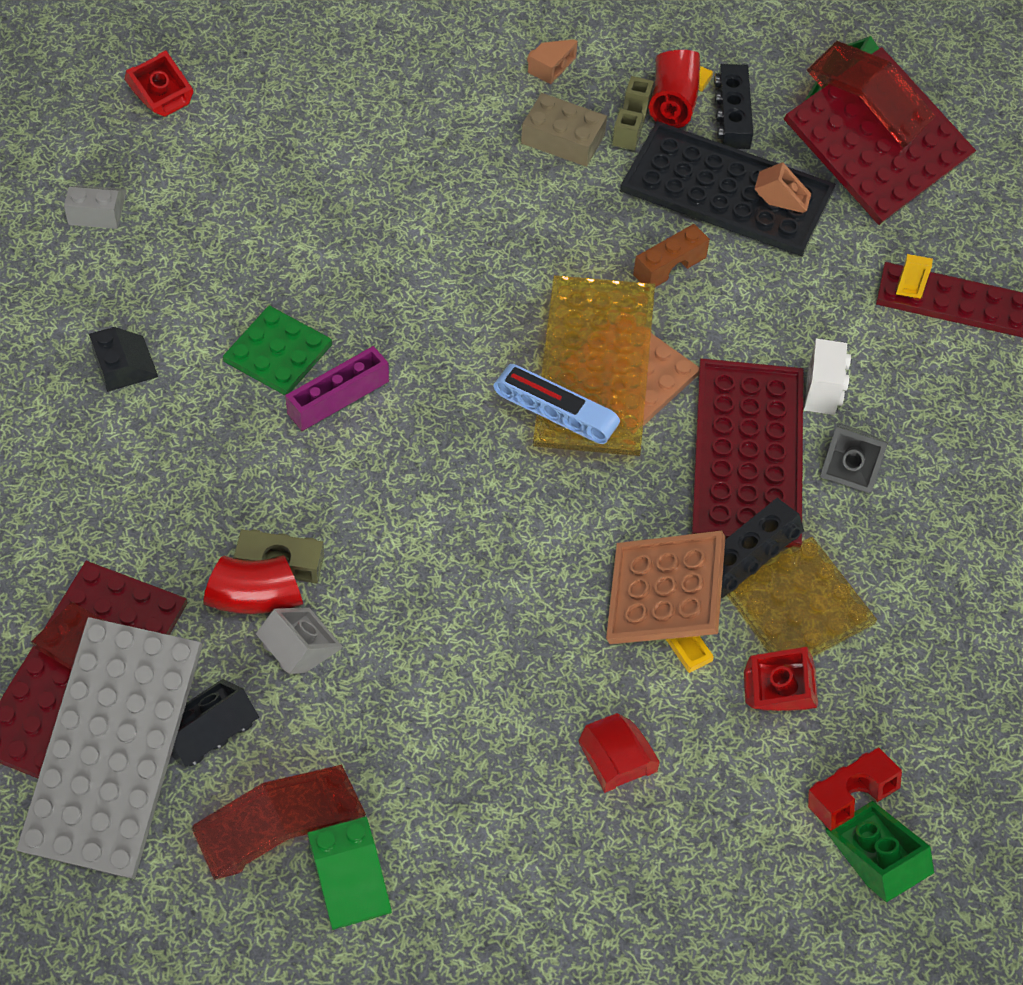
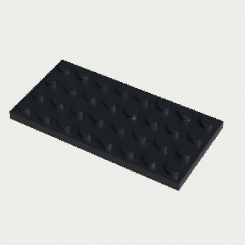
[620,121,836,257]

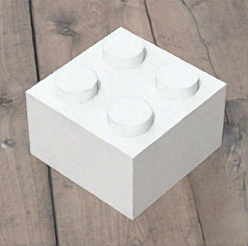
[804,339,851,415]

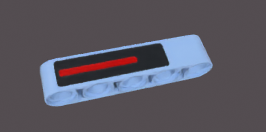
[493,364,620,444]

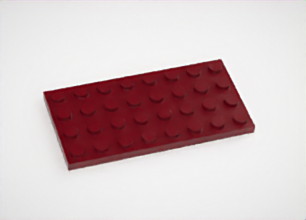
[691,358,804,549]
[0,561,188,778]

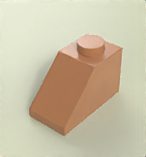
[527,39,578,84]
[755,162,811,213]

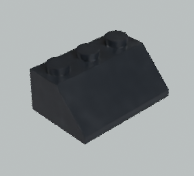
[171,679,260,767]

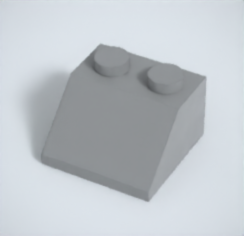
[64,185,127,229]
[256,608,343,674]

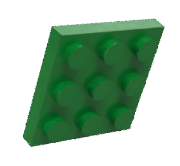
[223,305,332,395]

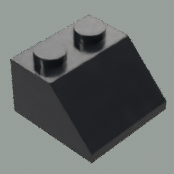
[89,327,158,392]

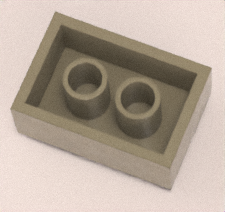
[521,93,607,167]

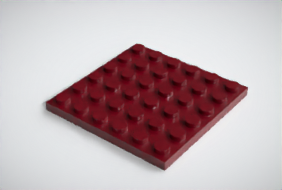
[783,47,976,225]

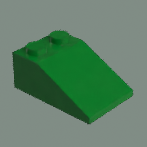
[826,801,934,903]
[307,816,392,930]

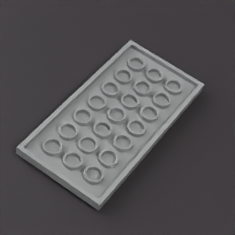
[16,617,203,880]

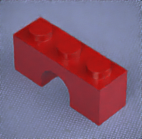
[808,747,902,831]

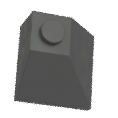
[820,423,888,494]

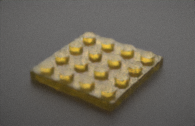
[727,537,877,667]

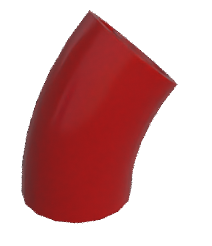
[649,50,700,128]
[203,555,303,615]

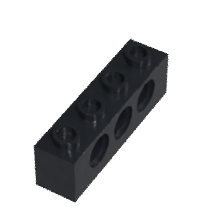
[714,64,754,149]
[721,498,804,598]

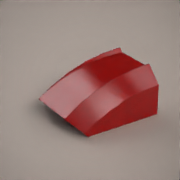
[124,50,194,117]
[744,647,818,711]
[578,713,660,793]

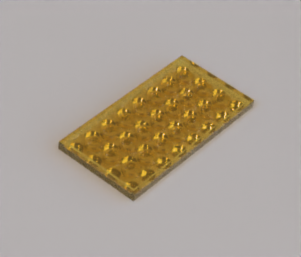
[533,275,655,456]

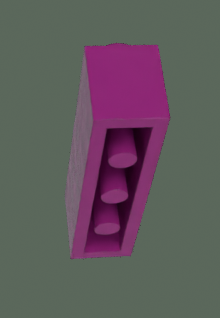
[285,346,389,431]

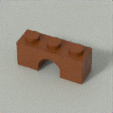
[633,224,710,291]

